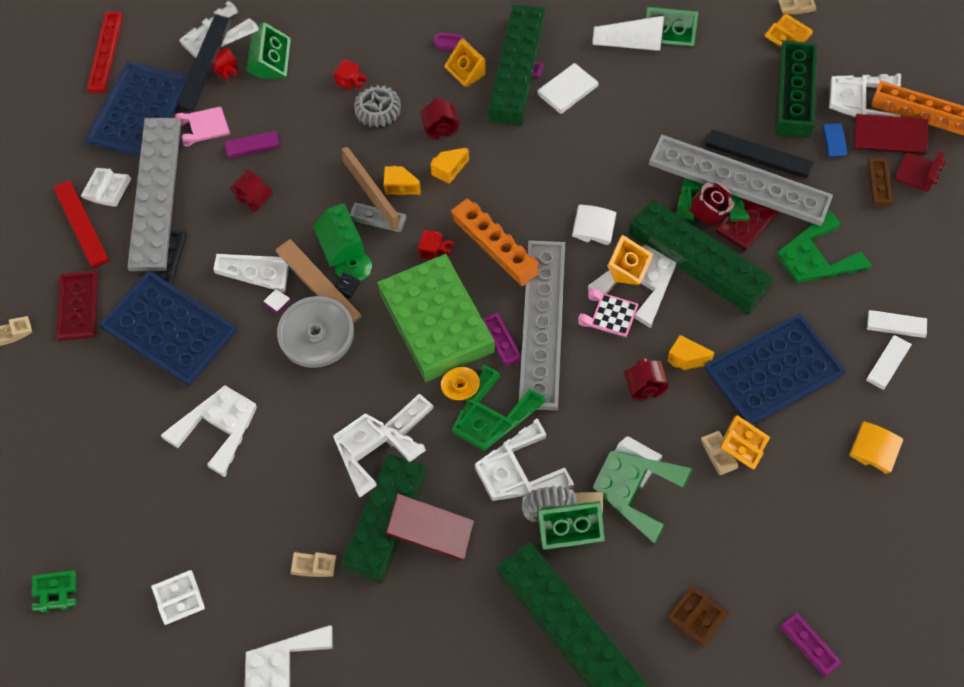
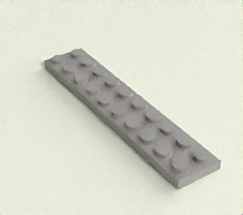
[128,118,181,271]
[649,135,833,226]
[519,241,565,411]

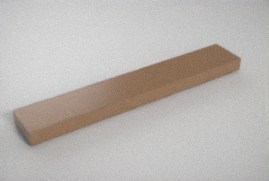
[342,147,399,230]
[276,239,362,324]

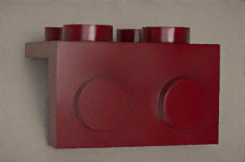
[895,151,946,193]

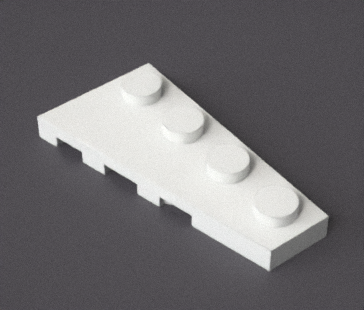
[593,16,664,51]
[213,254,289,293]

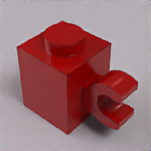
[212,47,238,81]
[334,59,367,90]
[418,230,454,260]

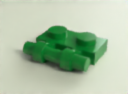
[32,570,77,613]

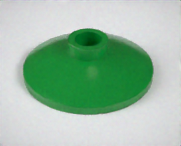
[335,254,372,282]

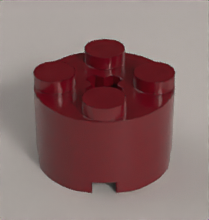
[420,98,459,139]
[230,170,273,213]
[690,182,734,226]
[624,358,669,401]

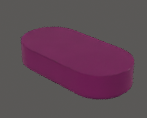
[433,33,467,51]

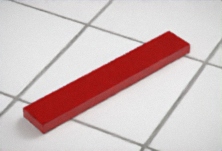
[87,12,123,93]
[53,180,109,269]

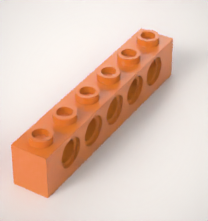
[871,81,964,136]
[451,198,539,286]

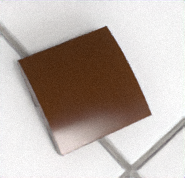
[667,586,729,647]

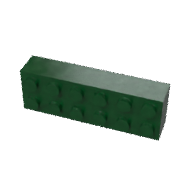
[775,40,817,138]
[342,453,427,584]

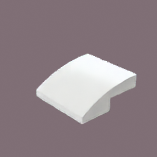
[81,168,131,207]
[572,205,616,246]
[151,570,205,625]

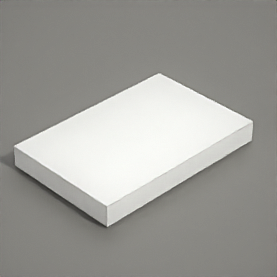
[537,63,598,114]

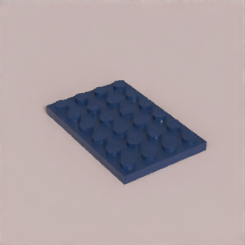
[85,61,188,156]
[99,271,238,386]
[704,313,846,426]

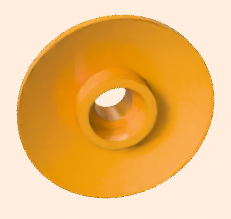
[441,367,480,400]

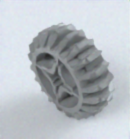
[354,85,401,128]
[522,485,578,523]

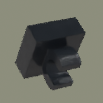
[335,272,360,298]

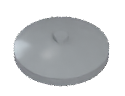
[277,296,354,368]

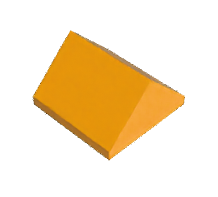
[444,38,485,87]
[607,235,653,285]

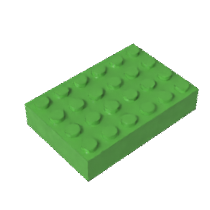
[378,254,495,382]

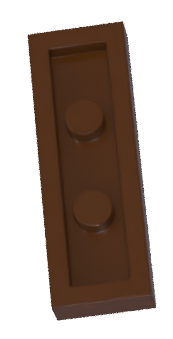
[868,158,893,206]

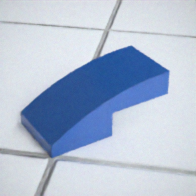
[823,123,847,158]

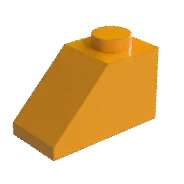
[430,148,469,184]
[384,166,421,195]
[667,335,714,370]

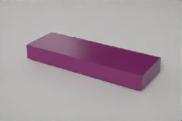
[225,131,280,159]
[482,312,522,367]
[780,613,842,677]

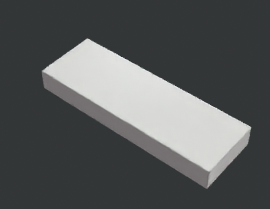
[867,310,927,338]
[866,335,912,390]
[384,394,433,447]

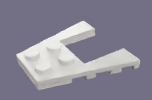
[180,1,259,58]
[829,74,901,117]
[588,244,676,328]
[161,386,257,477]
[333,414,426,497]
[475,419,574,501]
[245,625,333,687]

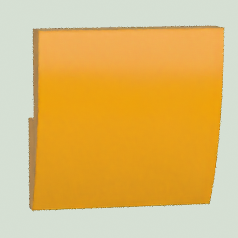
[764,13,813,47]
[720,415,770,470]
[849,421,903,474]

